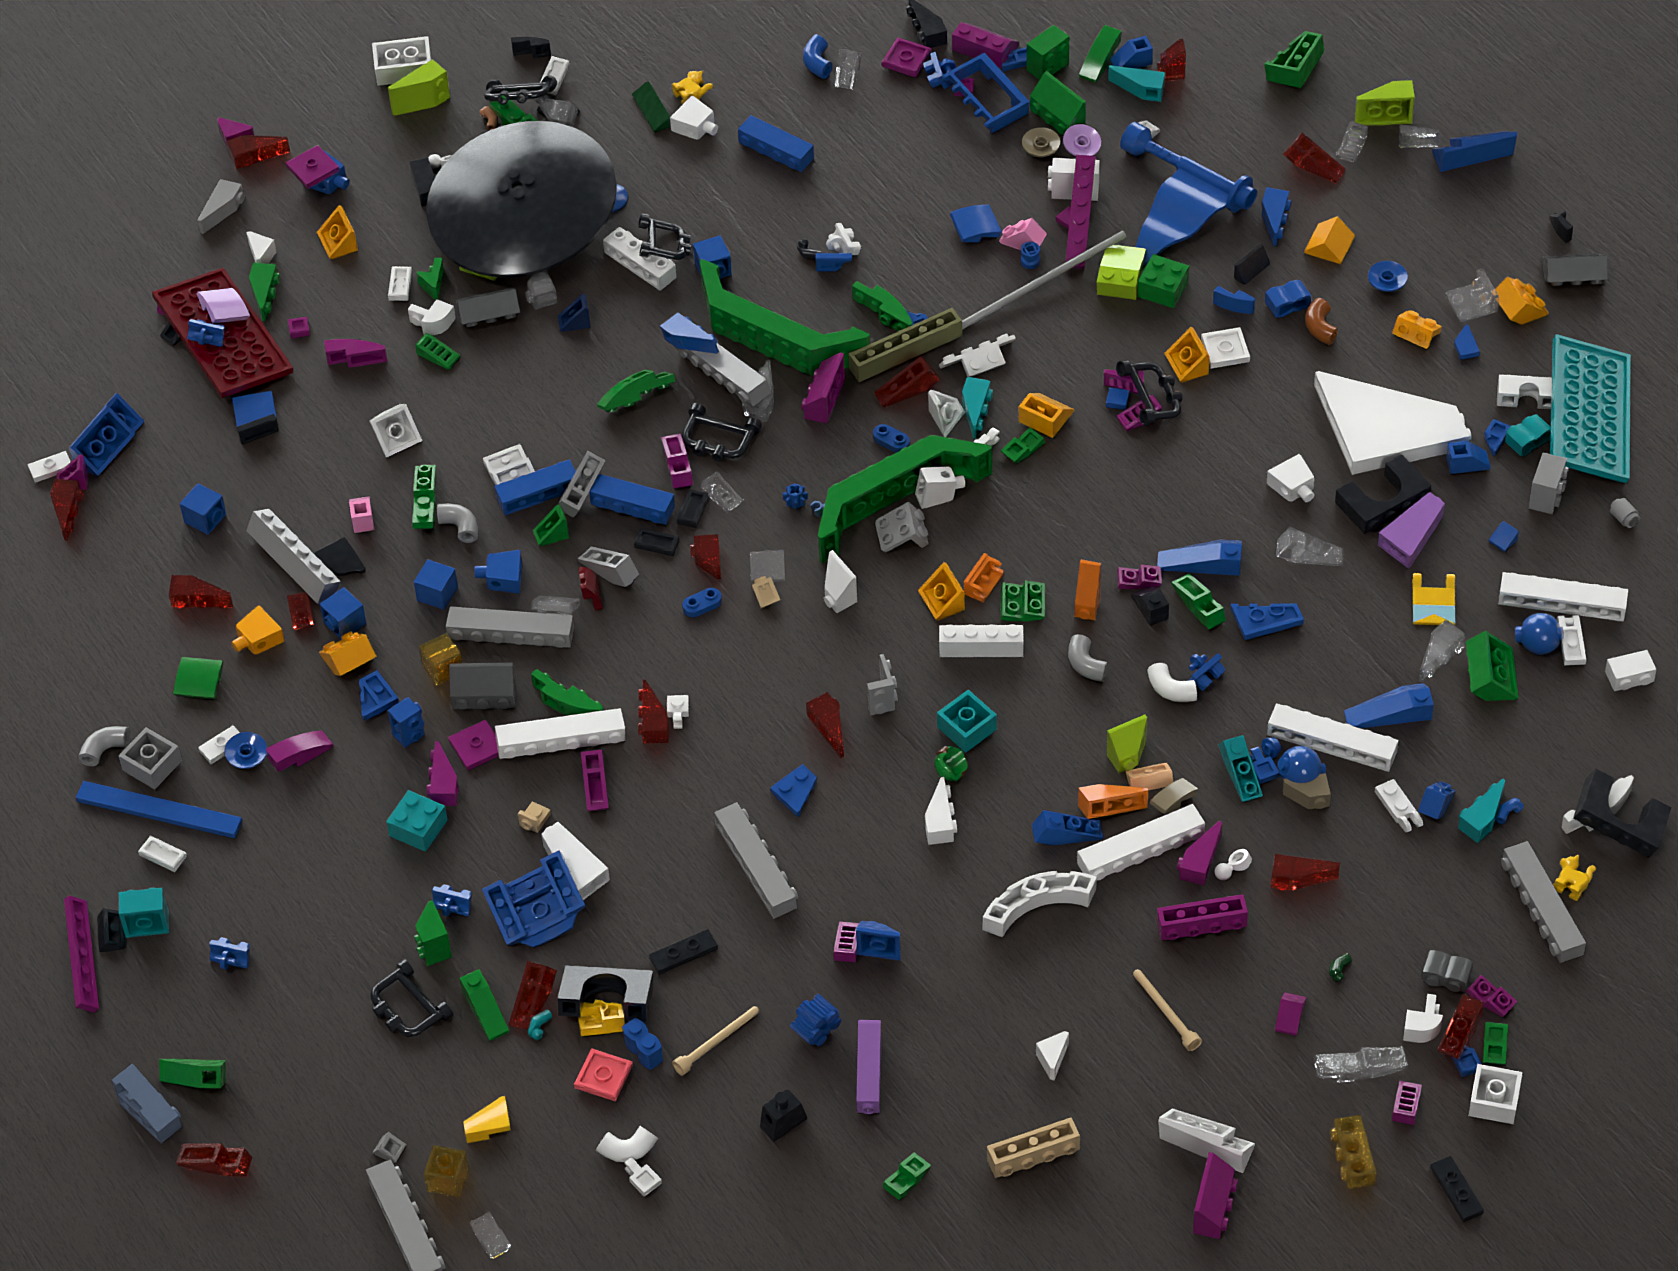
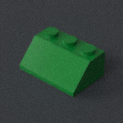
[1030,71,1086,135]
[1466,630,1518,701]

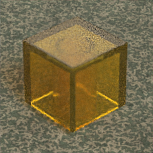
[419,633,462,686]
[424,1145,469,1197]

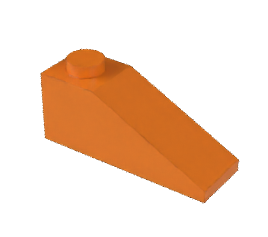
[1075,560,1101,621]
[1078,784,1148,819]

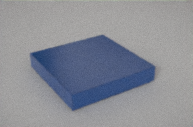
[232,391,277,427]

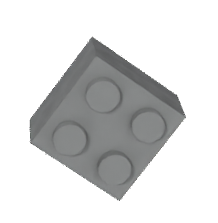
[1529,453,1569,515]
[119,727,182,789]

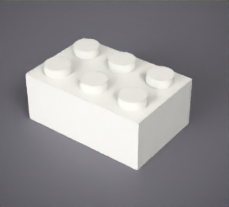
[372,36,431,86]

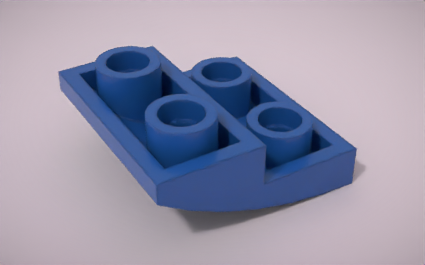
[950,205,1002,242]

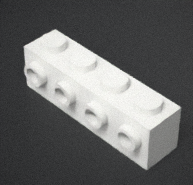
[603,227,677,291]
[939,624,1023,657]

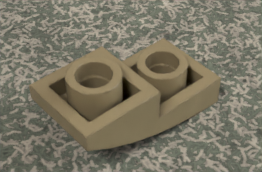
[1150,778,1198,814]

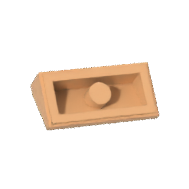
[1126,763,1173,790]

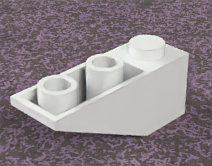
[925,777,957,845]

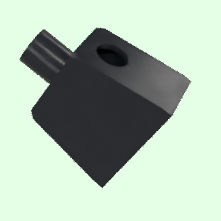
[760,1089,807,1142]

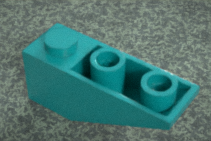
[1108,65,1165,102]
[962,377,993,439]
[1218,735,1263,802]
[1458,779,1505,843]

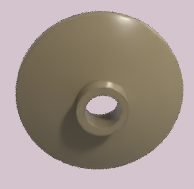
[1022,128,1060,157]

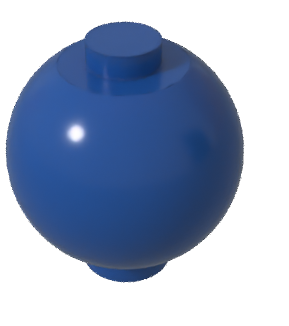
[1515,613,1564,655]
[1278,746,1326,783]

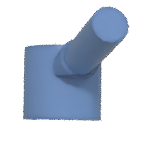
[810,501,825,517]

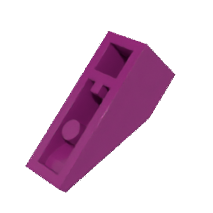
[1177,821,1223,886]

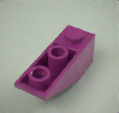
[426,741,459,806]

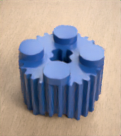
[789,993,842,1047]

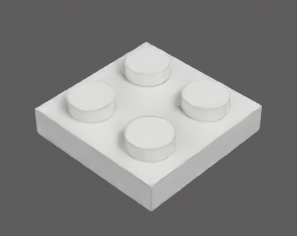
[1201,327,1250,368]

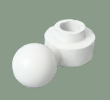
[428,154,452,169]
[1215,849,1252,880]

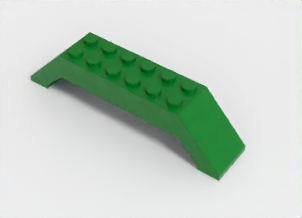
[700,259,870,376]
[818,435,992,564]

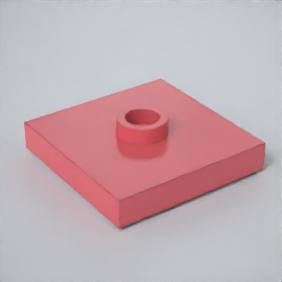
[574,1048,633,1102]

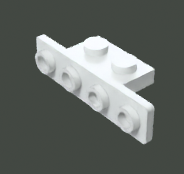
[939,334,1016,377]

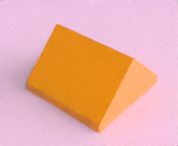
[317,205,358,259]
[1304,216,1355,264]
[1164,327,1209,382]
[918,562,965,621]

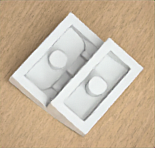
[483,444,535,485]

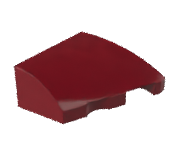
[578,567,603,610]

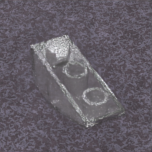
[742,360,775,422]
[1276,527,1343,566]
[1419,620,1465,682]

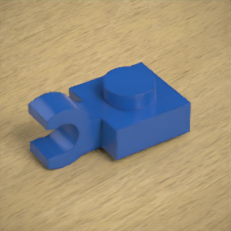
[1250,747,1279,784]

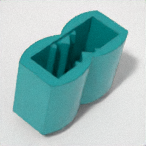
[1505,414,1551,457]

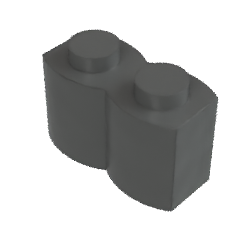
[1422,950,1473,992]

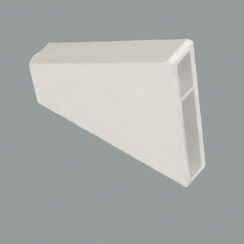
[1314,371,1471,475]

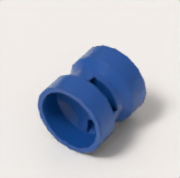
[1021,242,1040,269]

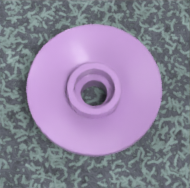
[1063,124,1101,156]

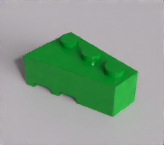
[1264,31,1325,88]

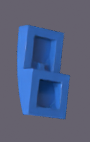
[1213,286,1255,314]

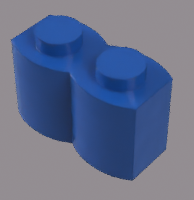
[1265,280,1311,318]
[622,1018,663,1070]

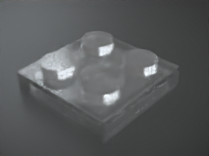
[532,596,580,615]

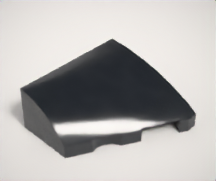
[313,537,366,576]

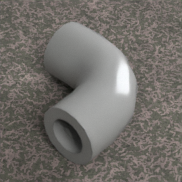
[437,503,478,543]
[1068,634,1107,682]
[78,726,130,766]

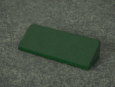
[632,81,671,133]

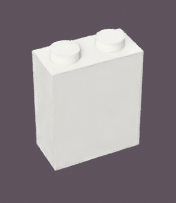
[1048,158,1100,201]

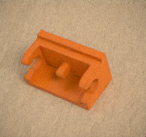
[964,553,1004,603]

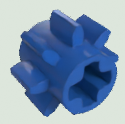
[782,483,808,509]

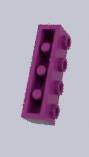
[1156,894,1248,940]

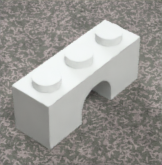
[1497,375,1552,409]

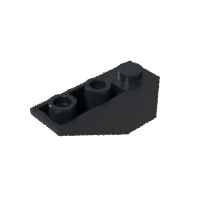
[906,0,947,48]

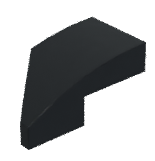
[1550,212,1573,243]

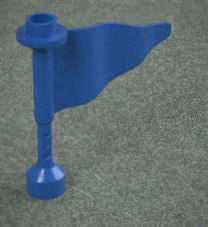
[1120,122,1257,267]

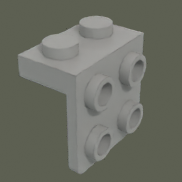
[875,502,929,552]
[867,654,898,715]

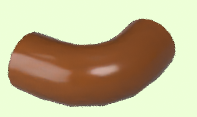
[1305,298,1338,346]

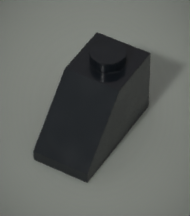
[1131,587,1169,626]

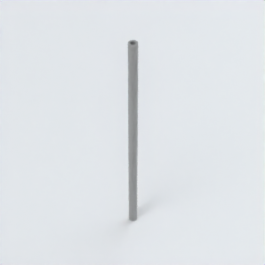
[962,231,1126,330]

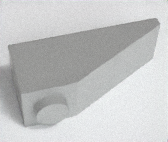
[197,179,245,234]
[558,451,605,518]
[578,546,639,587]

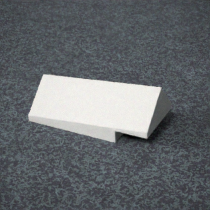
[1158,1109,1255,1173]

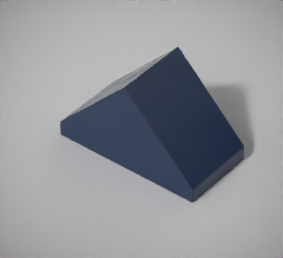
[558,294,591,332]

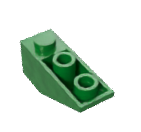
[249,263,280,321]
[159,1059,226,1088]

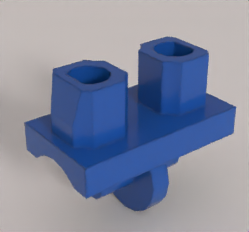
[923,52,956,89]
[187,319,225,347]
[1188,653,1226,691]
[432,884,472,916]
[209,937,250,970]

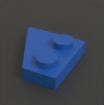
[359,670,399,721]
[770,764,817,817]

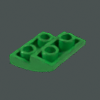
[1000,580,1045,621]
[173,657,223,700]

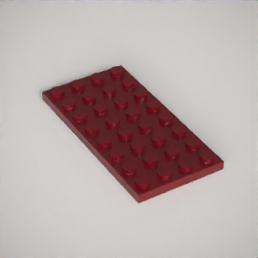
[152,267,293,398]

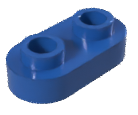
[873,424,910,453]
[682,588,722,617]

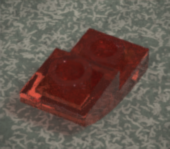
[287,592,314,630]

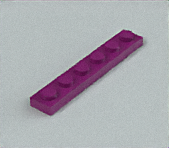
[1065,154,1096,269]
[64,895,99,1013]

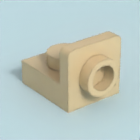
[752,576,780,608]
[518,802,551,833]

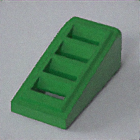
[415,333,460,370]

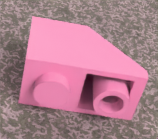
[999,218,1047,250]
[349,496,374,533]

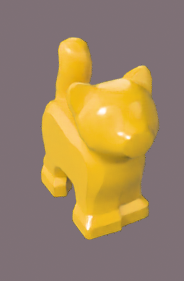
[672,71,713,104]
[1553,855,1596,901]

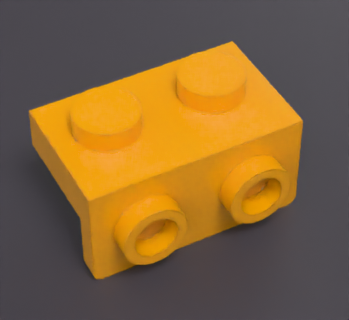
[1392,310,1442,349]

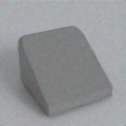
[373,1132,407,1163]

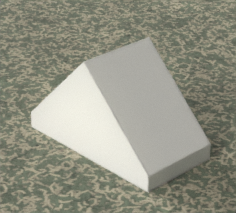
[246,231,276,264]
[1036,1031,1069,1080]

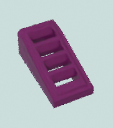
[1104,369,1144,394]
[1117,395,1162,432]
[833,922,859,962]
[1392,1081,1422,1125]

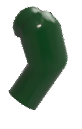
[1329,953,1352,982]

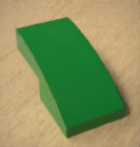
[1001,427,1045,464]
[1483,1022,1508,1065]
[882,1152,931,1200]

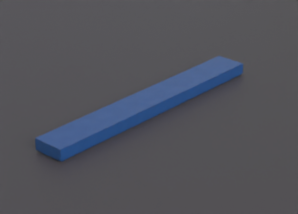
[75,781,243,839]

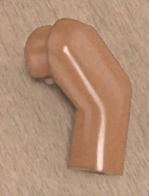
[480,106,498,131]

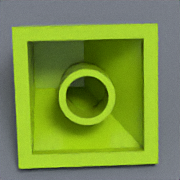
[1107,715,1147,773]

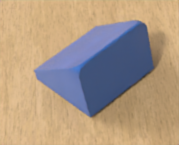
[1489,521,1519,552]

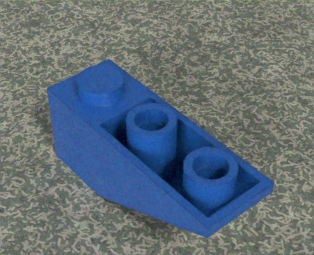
[1261,187,1292,246]
[660,313,719,354]
[1032,810,1103,846]

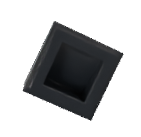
[160,322,181,346]

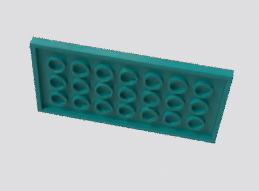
[1550,334,1631,483]

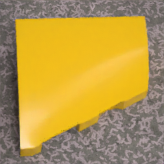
[577,1000,625,1036]
[463,1096,511,1143]

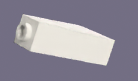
[542,822,610,900]

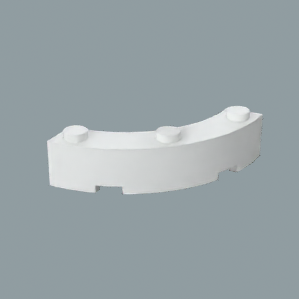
[982,871,1097,937]

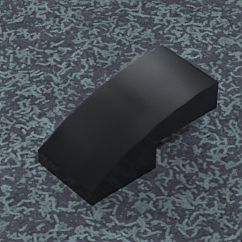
[511,37,551,59]

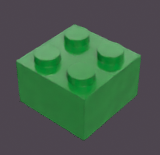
[1027,25,1070,80]
[1137,254,1189,309]

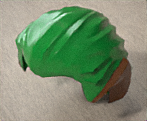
[934,746,968,781]

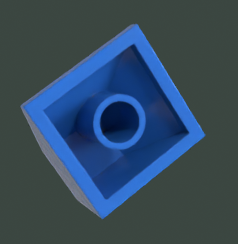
[856,921,901,960]

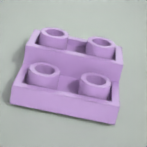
[197,288,250,323]

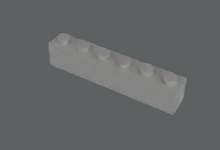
[678,343,771,407]
[246,509,341,604]
[446,607,574,648]
[714,802,798,919]
[1501,841,1586,963]
[366,1159,446,1271]

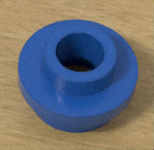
[1261,737,1281,758]

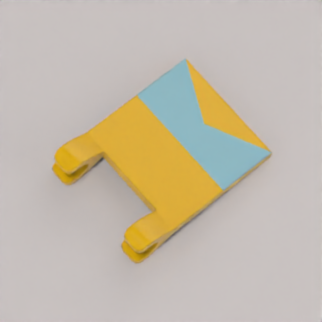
[1412,573,1455,626]

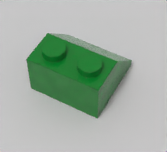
[414,900,452,966]

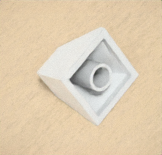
[370,404,422,457]
[824,550,857,613]

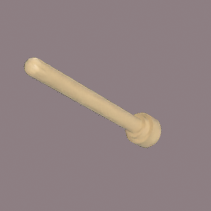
[1133,969,1202,1051]
[672,1006,759,1076]

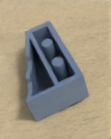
[112,1063,182,1143]

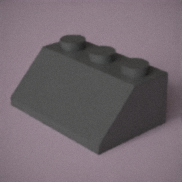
[1541,254,1608,286]
[455,288,520,327]
[449,663,516,710]

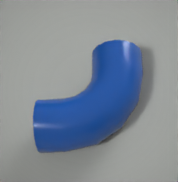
[803,34,833,79]

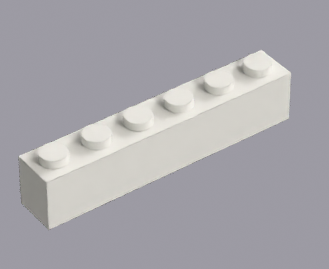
[1498,572,1628,622]
[1267,703,1398,772]
[495,708,625,759]
[1077,804,1205,880]

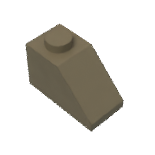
[1282,773,1331,809]

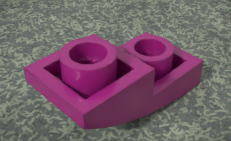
[1117,565,1162,589]
[1465,975,1517,1017]

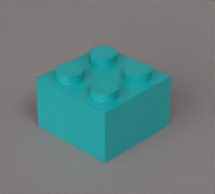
[937,690,997,753]
[386,790,448,852]
[119,888,169,938]

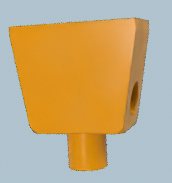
[231,605,285,655]

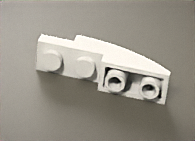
[1562,775,1634,834]

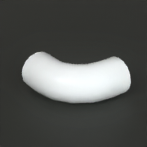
[1147,663,1197,702]
[596,1126,658,1162]

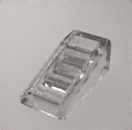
[1336,122,1368,162]
[1398,125,1440,148]
[700,471,743,512]

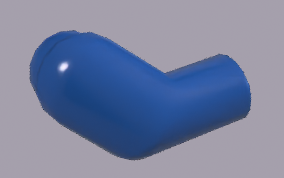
[1495,798,1524,824]

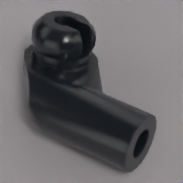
[797,239,822,260]

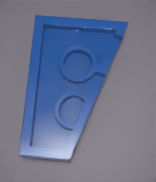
[1230,604,1304,640]

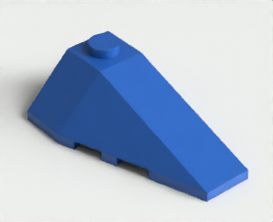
[1157,539,1242,576]
[1344,683,1434,728]

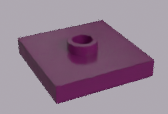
[881,37,932,78]
[286,145,339,189]
[448,720,499,771]

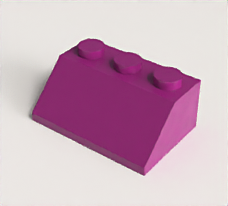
[952,22,1019,68]
[801,353,845,424]
[1193,1152,1238,1239]

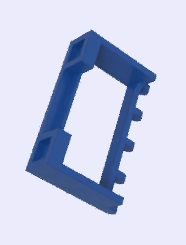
[941,53,1029,134]

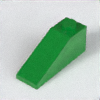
[459,969,509,1041]

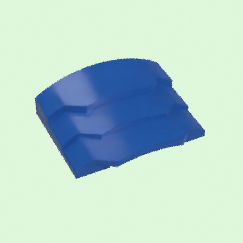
[482,850,585,948]

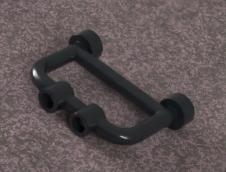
[484,75,557,105]
[638,213,691,260]
[1116,360,1183,425]
[682,403,762,462]
[370,959,453,1037]

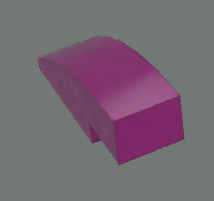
[324,339,388,368]
[661,434,693,489]
[266,730,334,772]
[581,749,609,812]

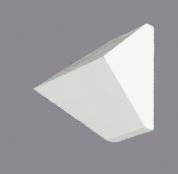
[928,390,965,437]

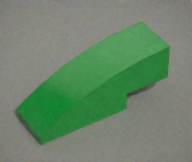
[1079,25,1121,83]
[1172,574,1226,630]

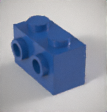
[387,697,425,748]

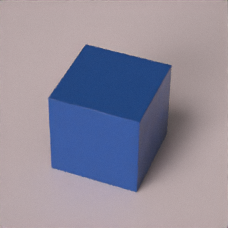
[693,235,732,279]
[179,483,227,535]
[414,559,458,610]
[319,587,367,640]

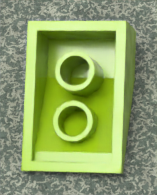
[388,59,450,116]
[1354,80,1415,126]
[1097,244,1146,300]

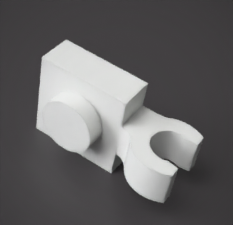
[667,695,689,729]
[624,1157,662,1197]

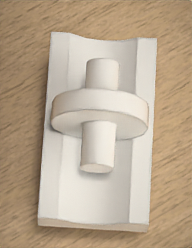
[826,223,861,255]

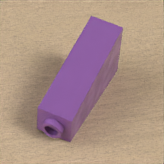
[1378,492,1445,568]
[857,1020,882,1114]

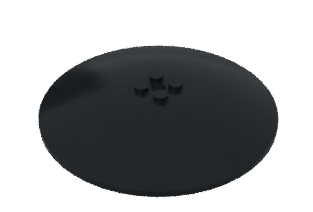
[426,121,617,278]

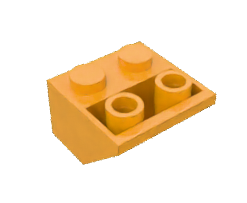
[1492,276,1549,325]
[1019,393,1074,438]
[319,632,377,676]

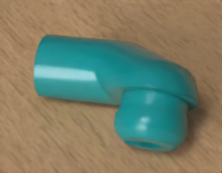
[528,1010,552,1040]

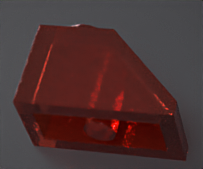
[1157,39,1186,81]
[690,534,721,579]

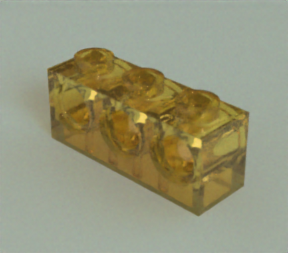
[1330,1115,1376,1189]

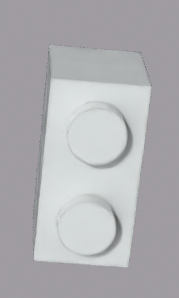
[1605,650,1656,691]

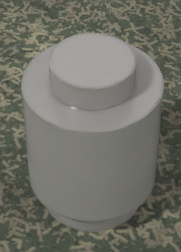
[1610,498,1640,528]

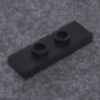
[649,929,718,975]
[1430,1156,1484,1222]

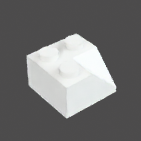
[1468,1064,1522,1124]

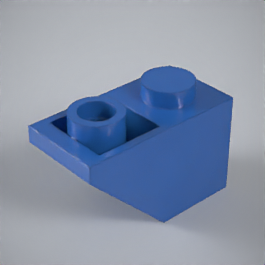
[1110,36,1153,69]
[1446,441,1490,474]
[1418,781,1456,819]

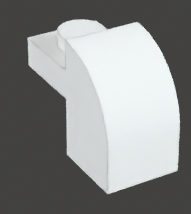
[408,299,456,335]
[1403,994,1443,1043]

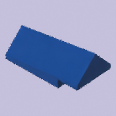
[1432,131,1517,172]
[69,393,144,476]

